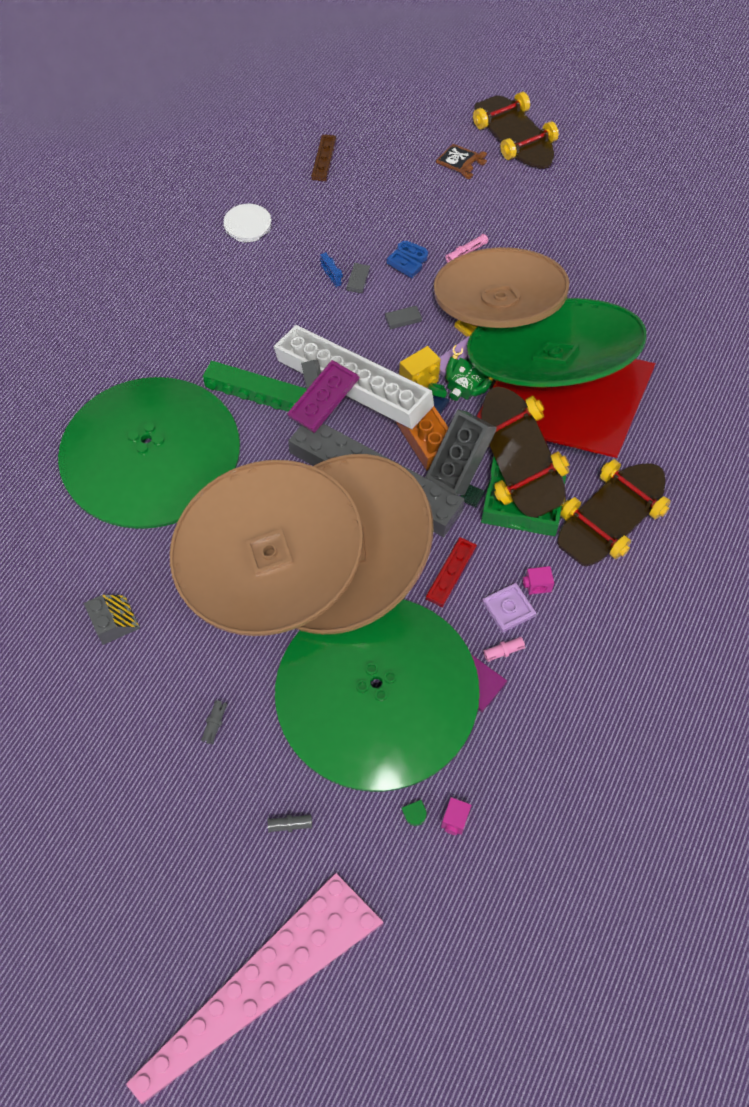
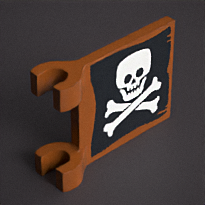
[436,144,487,179]

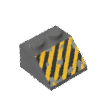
[84,595,140,645]

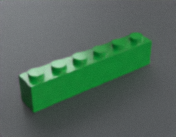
[203,360,307,412]

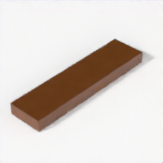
[311,134,337,182]

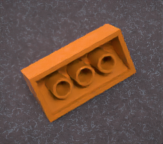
[394,406,449,471]

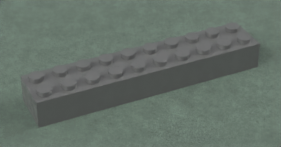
[288,423,465,537]

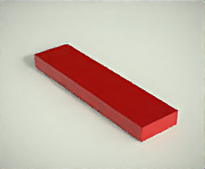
[425,537,477,608]

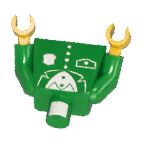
[446,345,493,401]

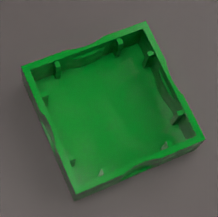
[481,456,566,537]

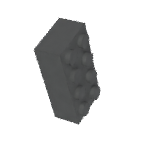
[426,410,497,495]

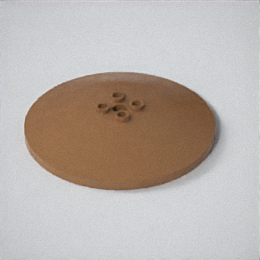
[434,247,569,328]

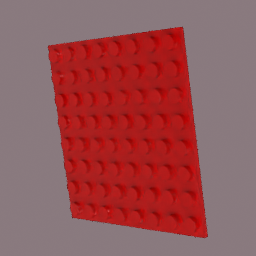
[477,359,656,458]

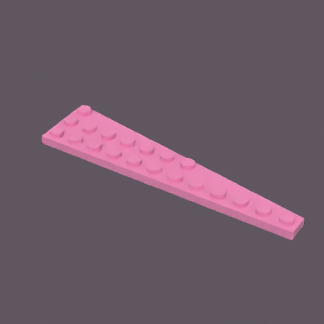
[126,873,384,1104]

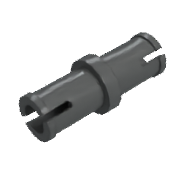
[201,700,227,744]
[267,814,312,833]

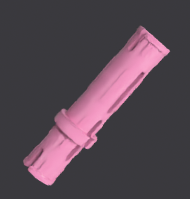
[445,234,488,263]

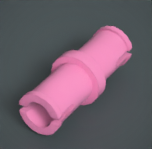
[483,636,525,662]

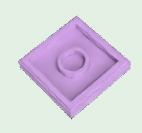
[482,583,537,633]

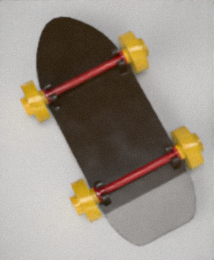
[473,92,559,169]
[482,387,570,518]
[557,459,671,566]

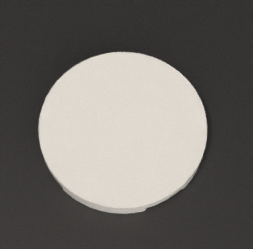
[224,204,272,242]

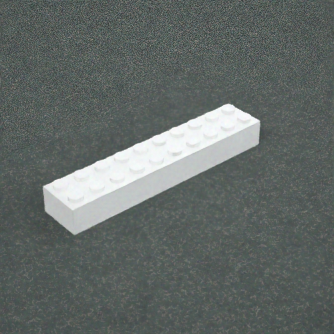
[274,325,434,429]

